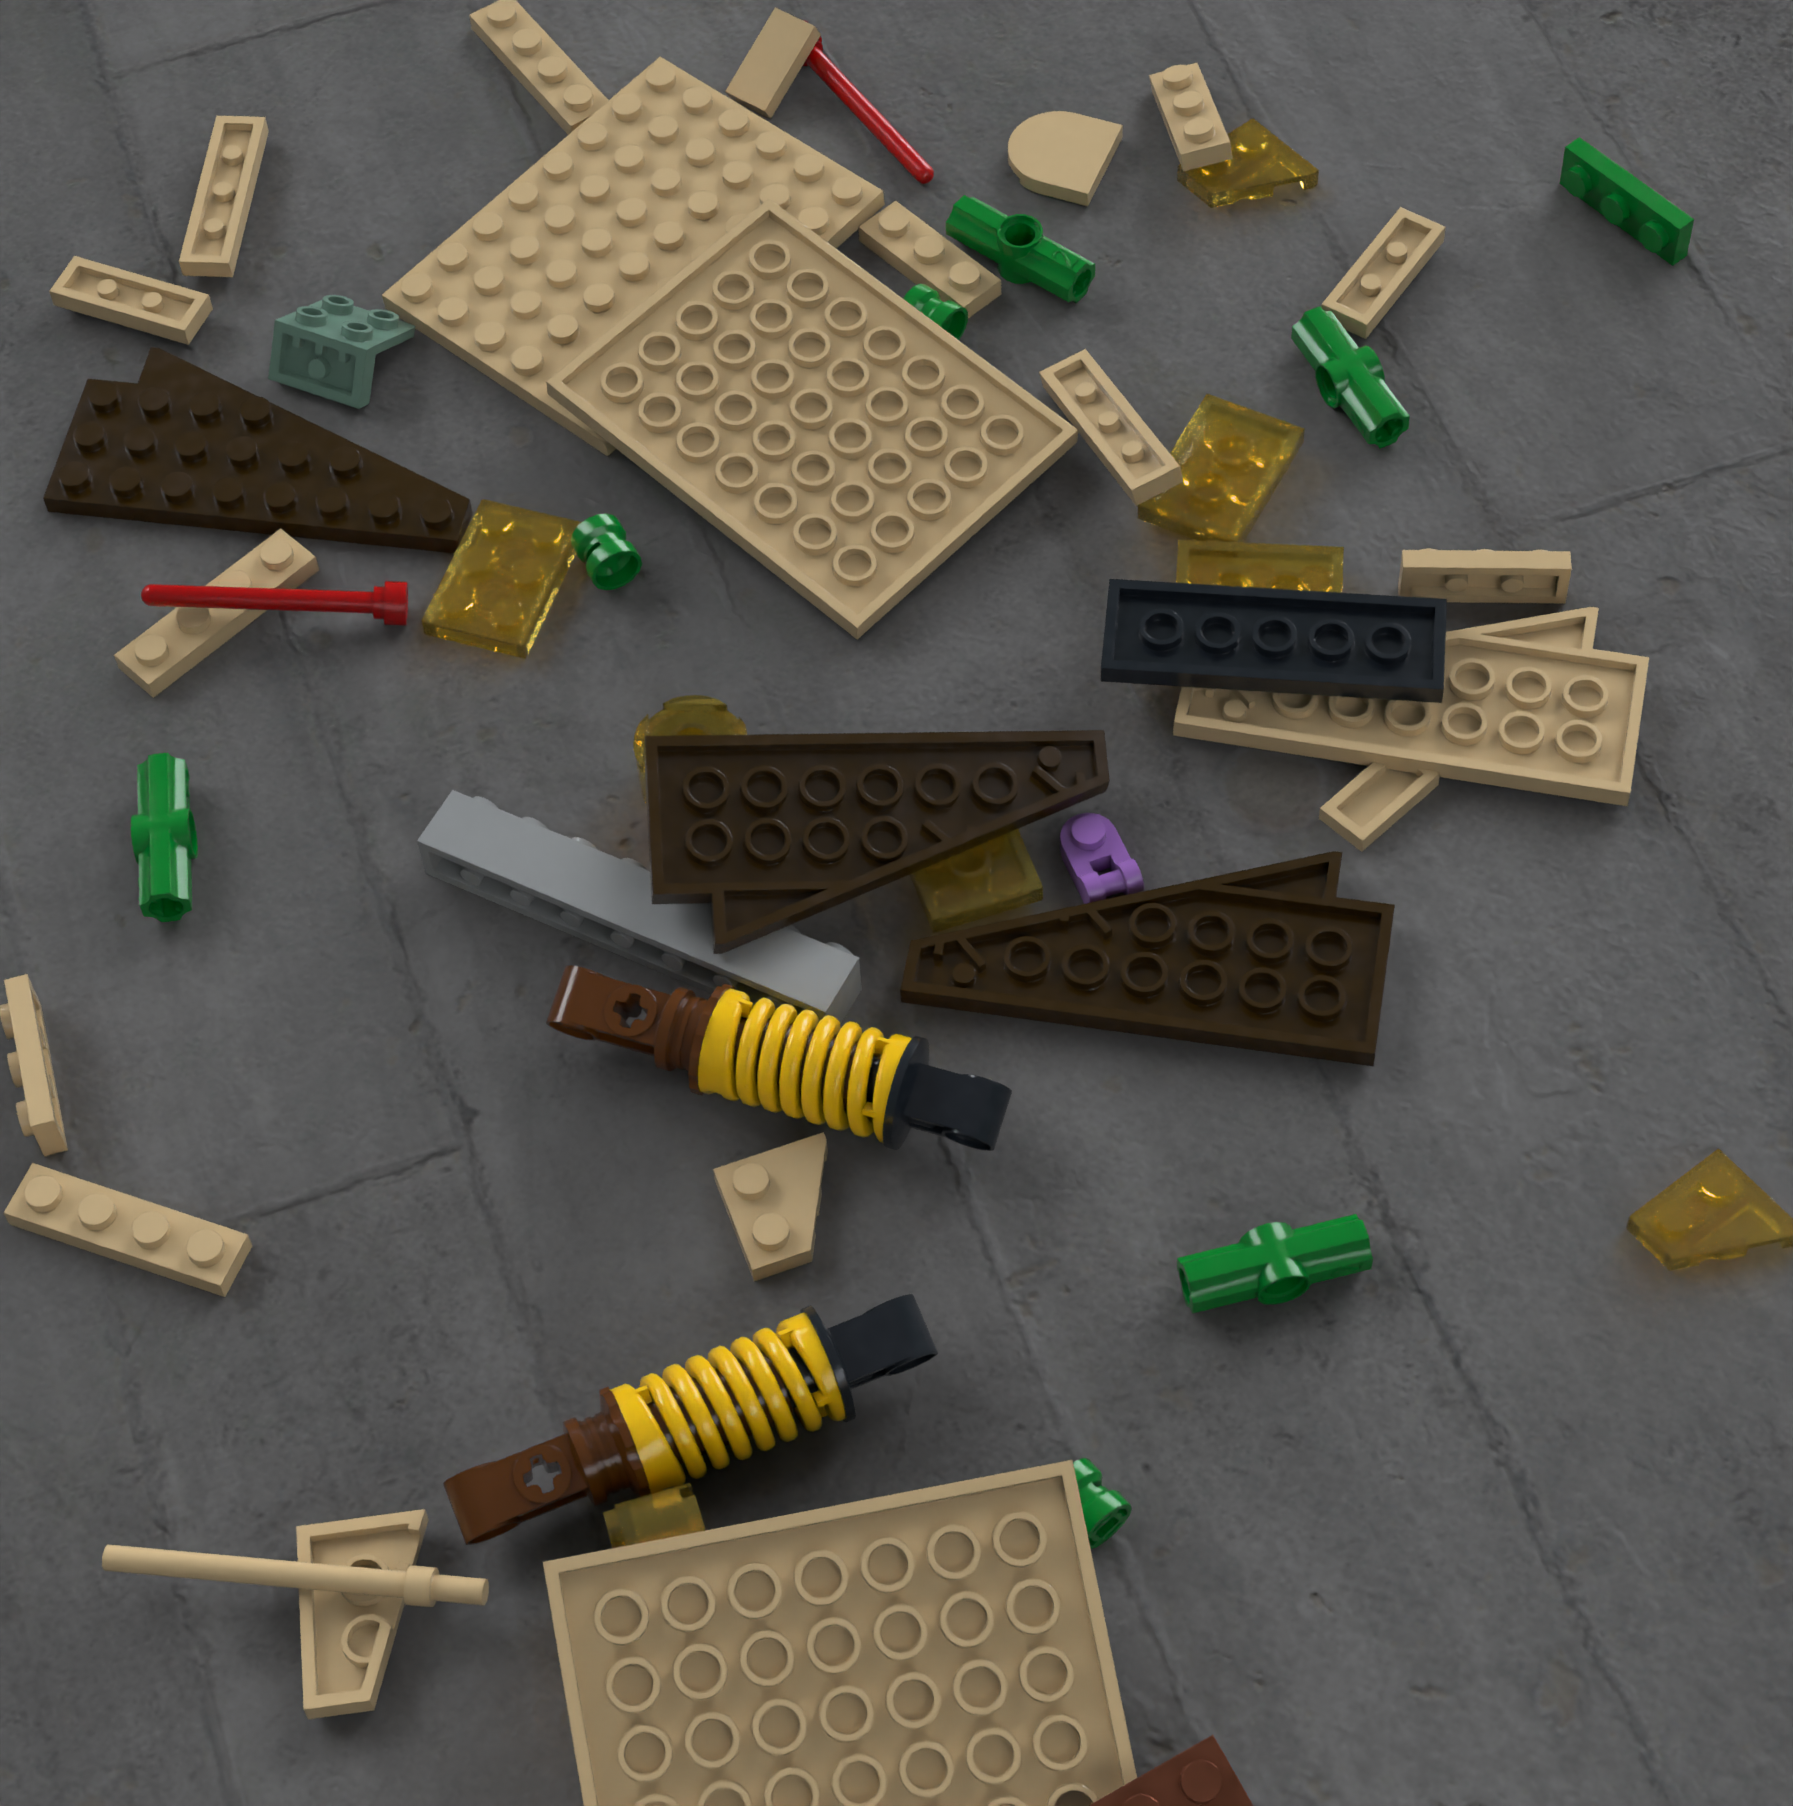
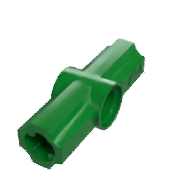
[945,195,1095,304]
[1291,306,1410,449]
[131,753,198,922]
[1177,1214,1373,1314]

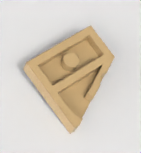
[713,1132,828,1281]

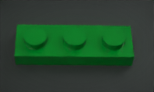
[1559,137,1694,266]

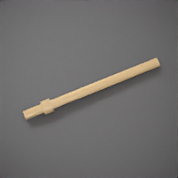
[102,1544,489,1607]

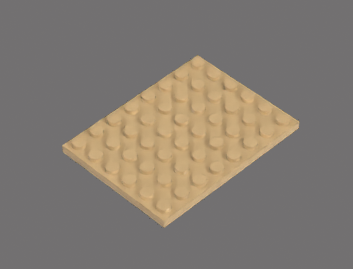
[382,57,885,456]
[546,198,1078,640]
[543,1460,1137,1806]

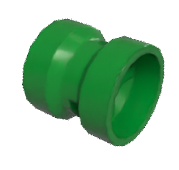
[903,283,968,340]
[570,513,642,590]
[1073,1458,1132,1549]

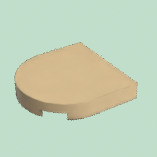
[1008,111,1123,206]

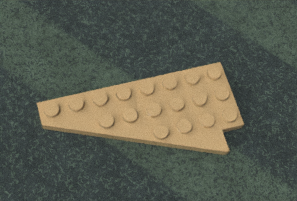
[1173,607,1649,806]

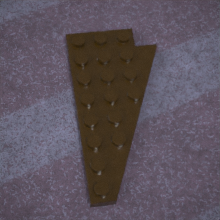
[43,347,472,554]
[644,730,1110,954]
[900,851,1395,1066]

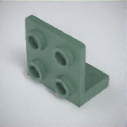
[268,295,416,409]

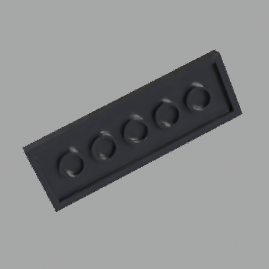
[1101,579,1447,703]

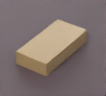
[725,7,821,119]
[1319,762,1440,852]

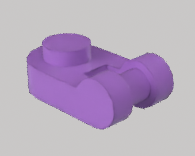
[1060,813,1144,904]

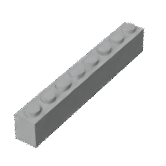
[417,790,862,1025]

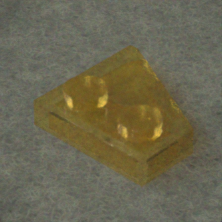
[1177,118,1319,208]
[1626,1148,1793,1271]

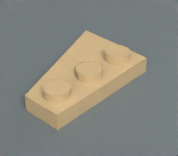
[296,1509,429,1719]

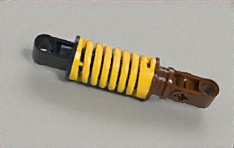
[546,965,1012,1151]
[443,1294,938,1545]

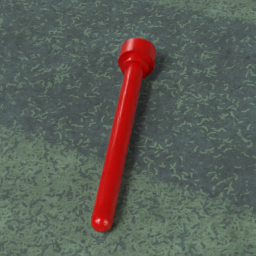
[803,20,934,184]
[141,581,408,626]

